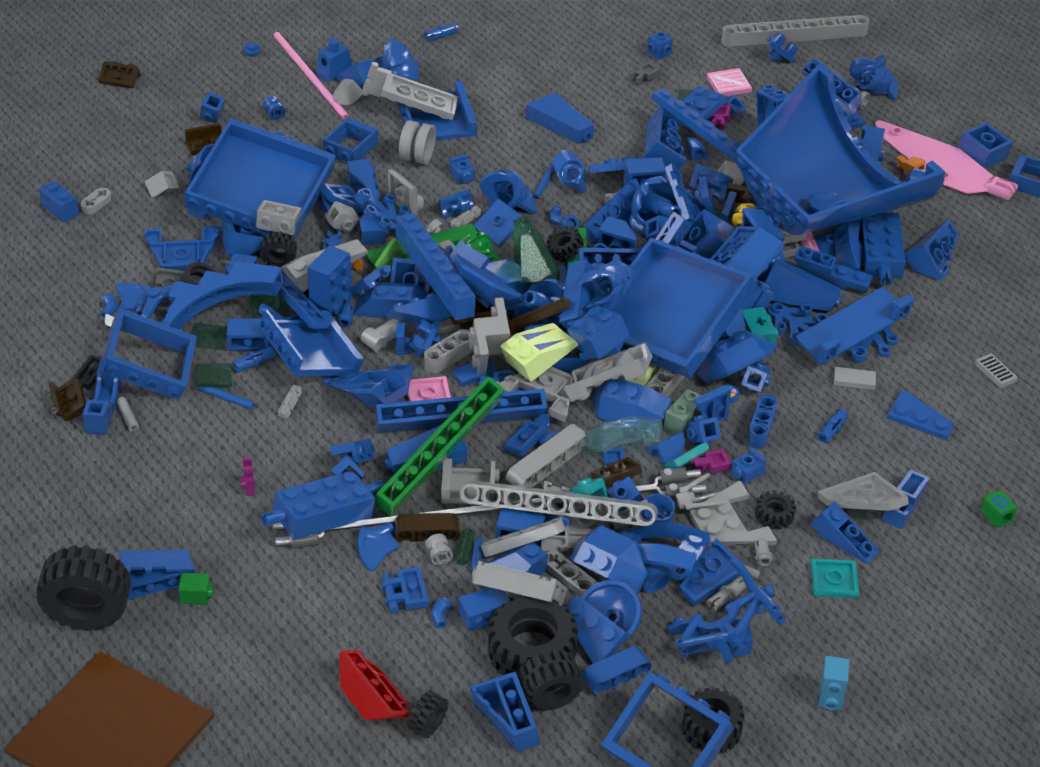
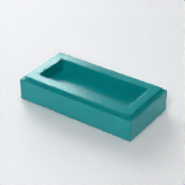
[664,441,709,469]

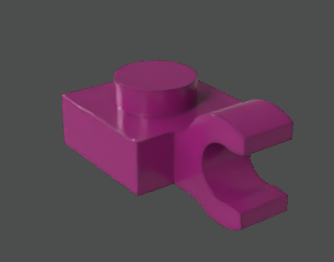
[691,449,732,473]

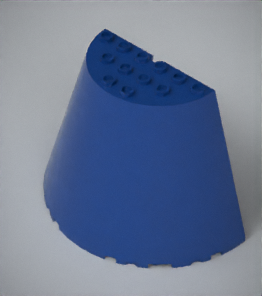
[735,63,945,235]

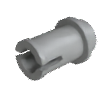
[754,538,773,566]

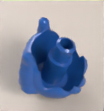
[629,176,681,236]
[505,279,565,331]

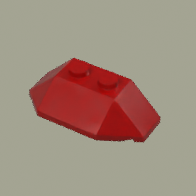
[339,650,409,720]

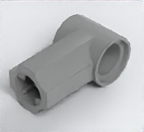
[361,319,399,353]

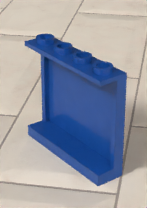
[397,81,477,141]
[259,310,364,376]

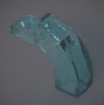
[585,417,664,452]

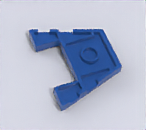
[665,164,706,222]
[144,226,220,271]

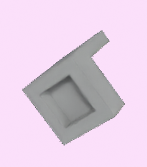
[718,160,744,185]
[145,171,179,198]

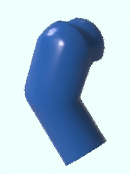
[431,597,452,629]

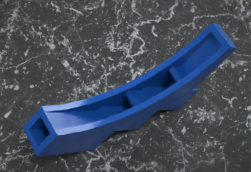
[160,260,284,330]

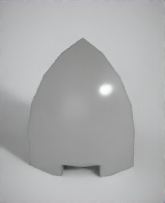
[333,79,362,106]

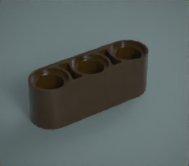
[395,513,460,542]

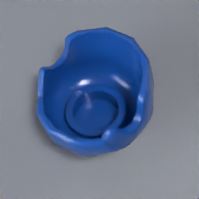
[641,494,675,523]

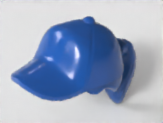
[553,150,587,193]

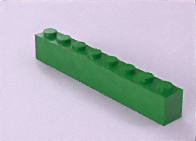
[374,376,505,517]

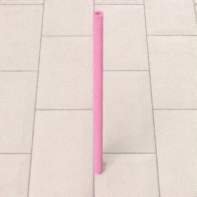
[273,32,349,119]

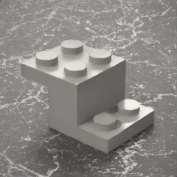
[468,298,510,375]

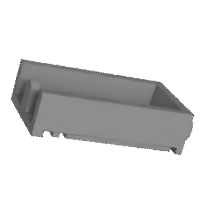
[472,561,567,606]

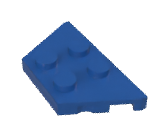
[589,157,637,173]

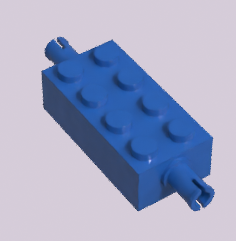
[859,212,906,286]
[261,470,384,540]

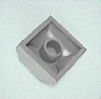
[388,169,424,215]

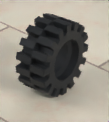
[546,225,584,262]
[260,232,297,267]
[755,490,796,530]
[408,690,449,739]

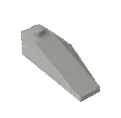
[281,239,368,292]

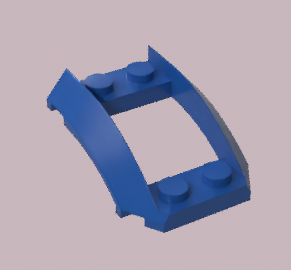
[619,523,711,575]

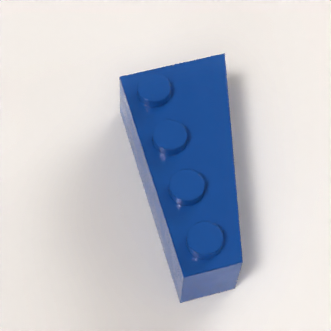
[644,106,687,170]

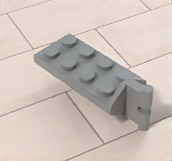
[361,62,458,120]

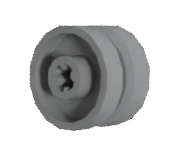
[399,120,436,165]

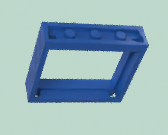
[100,308,197,399]
[601,672,734,767]

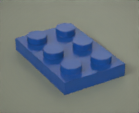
[676,86,728,129]

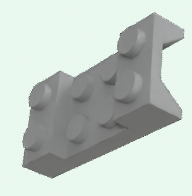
[564,343,653,402]

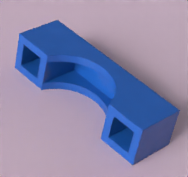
[82,356,123,434]

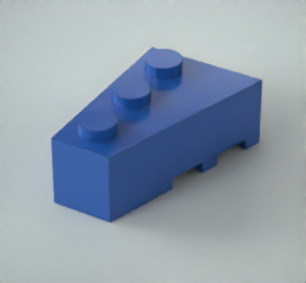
[470,672,540,752]

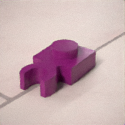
[711,105,731,130]
[240,458,255,496]

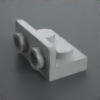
[256,200,302,235]

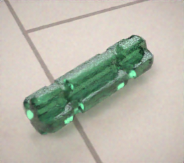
[455,527,475,566]

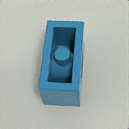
[818,656,850,711]

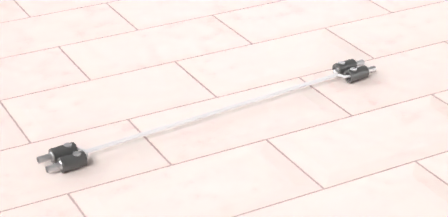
[273,467,706,548]

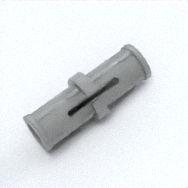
[706,576,747,612]

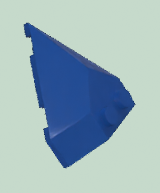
[322,364,414,407]

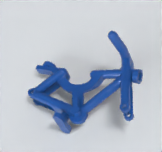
[667,556,786,663]

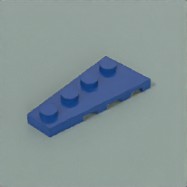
[583,178,640,244]

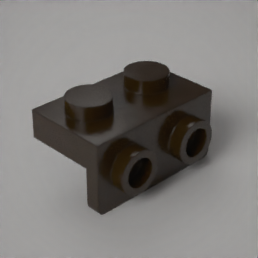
[48,377,86,421]

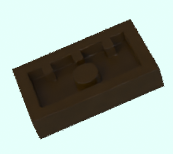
[98,61,141,88]
[185,123,222,156]
[591,457,642,488]

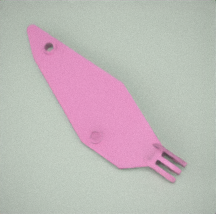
[875,120,1018,200]

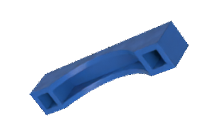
[347,159,388,245]

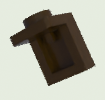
[725,183,753,204]

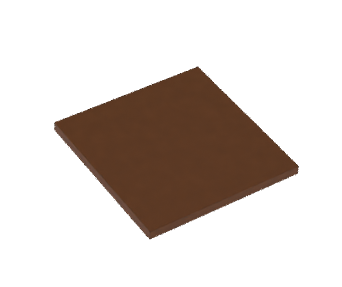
[4,651,214,767]

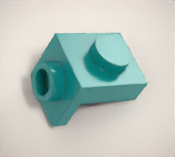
[571,477,609,498]

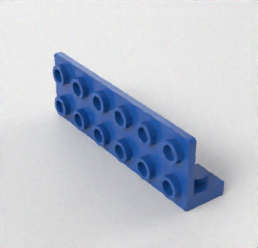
[795,287,914,366]

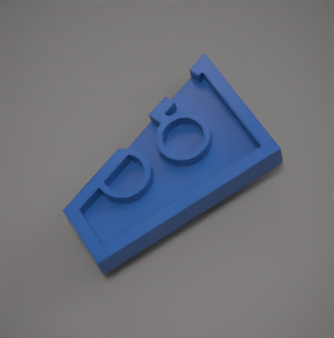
[887,389,954,440]
[679,538,746,606]
[566,594,628,663]

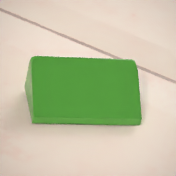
[373,238,403,281]

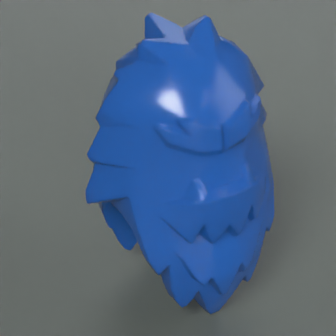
[382,37,419,82]
[576,260,636,308]

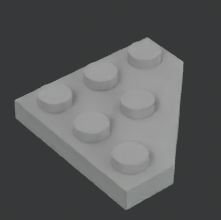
[818,472,909,511]

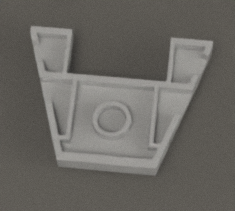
[496,367,573,422]
[541,481,609,553]
[689,481,777,546]

